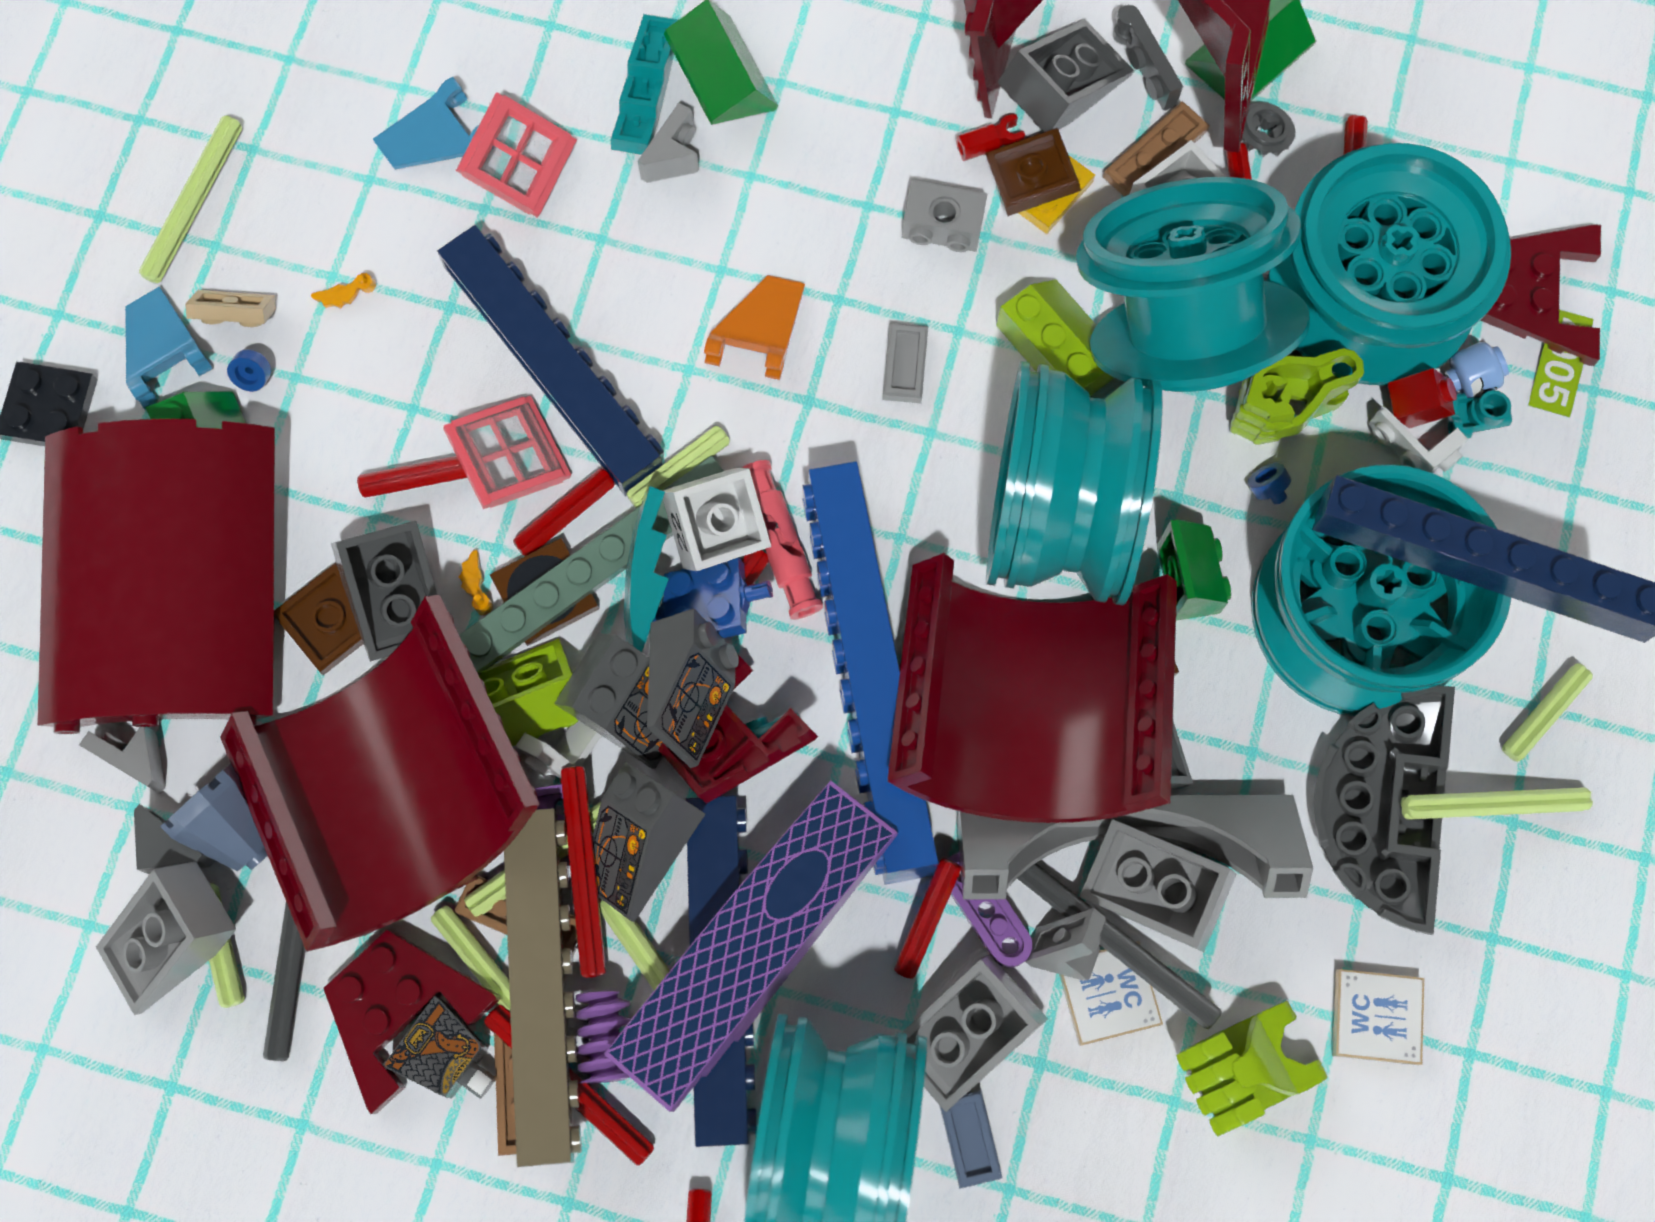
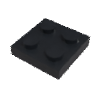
[0,361,98,446]

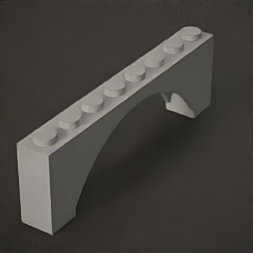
[957,795,1313,899]

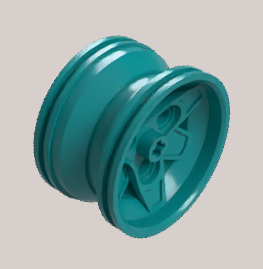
[986,361,1163,605]
[1251,465,1512,717]
[744,1014,927,1222]

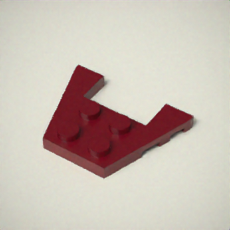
[1480,224,1601,366]
[658,654,818,804]
[323,930,502,1114]

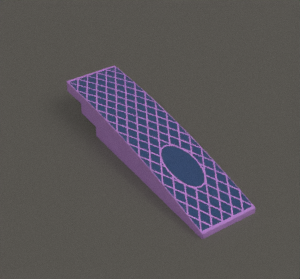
[604,781,899,1112]

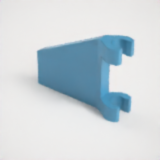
[373,77,499,170]
[125,287,213,410]

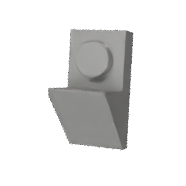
[638,103,699,183]
[79,727,165,794]
[1025,908,1106,980]

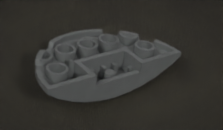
[1314,686,1455,935]

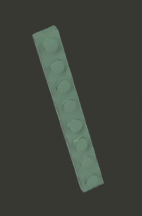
[459,456,724,675]

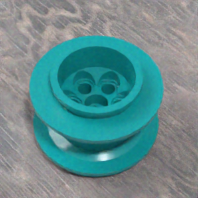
[1268,143,1511,385]
[1076,177,1310,392]

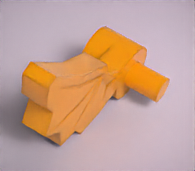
[311,273,376,309]
[458,550,493,615]

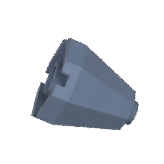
[160,763,268,872]

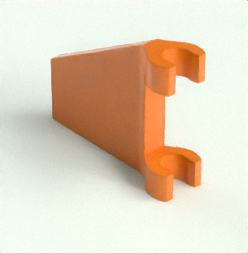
[704,275,805,380]

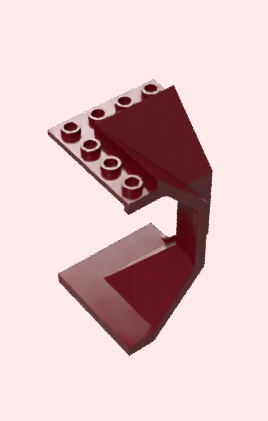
[964,0,1271,153]

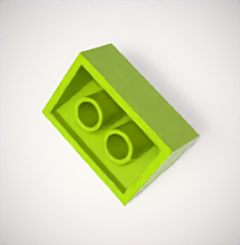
[996,279,1114,396]
[478,638,579,747]

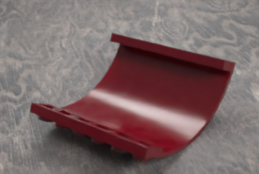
[887,553,1177,823]
[220,595,540,952]

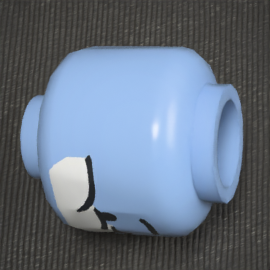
[1445,342,1509,398]

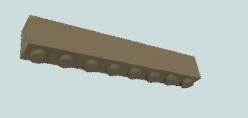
[504,808,582,1167]

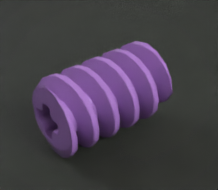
[576,991,631,1083]

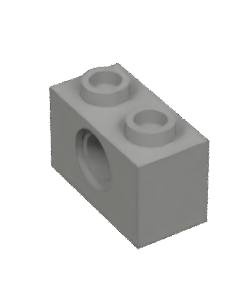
[902,179,988,252]

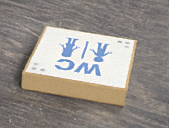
[1059,941,1163,1046]
[1332,969,1424,1065]

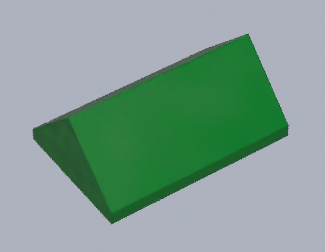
[664,0,778,125]
[1185,0,1316,101]

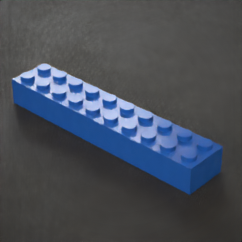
[802,461,938,885]

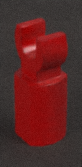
[956,114,1025,161]

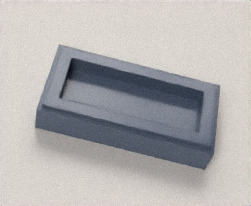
[939,1091,1002,1189]

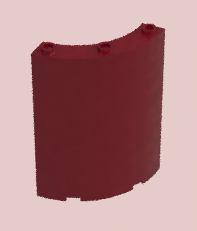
[37,419,275,734]

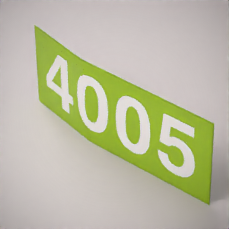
[1528,309,1593,418]

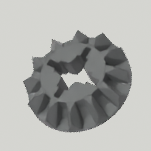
[1242,102,1295,157]

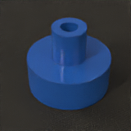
[227,350,271,392]
[1248,462,1292,505]

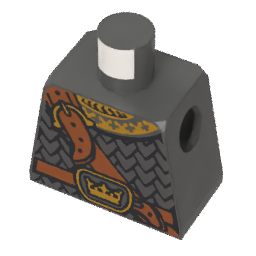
[383,996,496,1099]

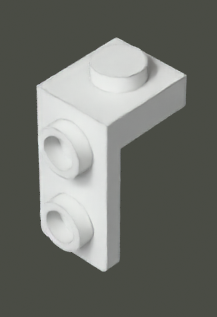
[1369,407,1469,473]
[515,721,603,778]

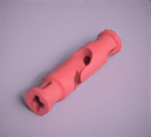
[742,460,823,620]

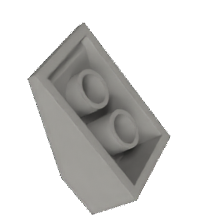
[1079,819,1237,952]
[96,861,236,1015]
[902,954,1048,1112]

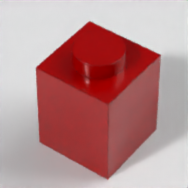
[1388,368,1457,428]

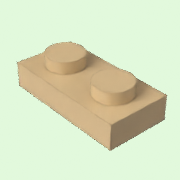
[185,290,276,327]

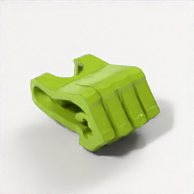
[1230,349,1364,445]
[1176,1001,1328,1137]

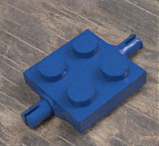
[653,557,773,638]

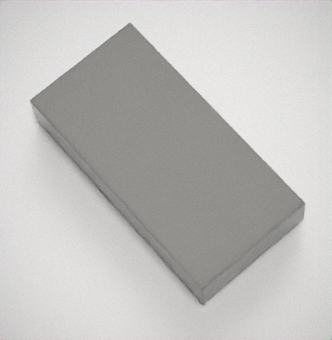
[883,323,928,404]

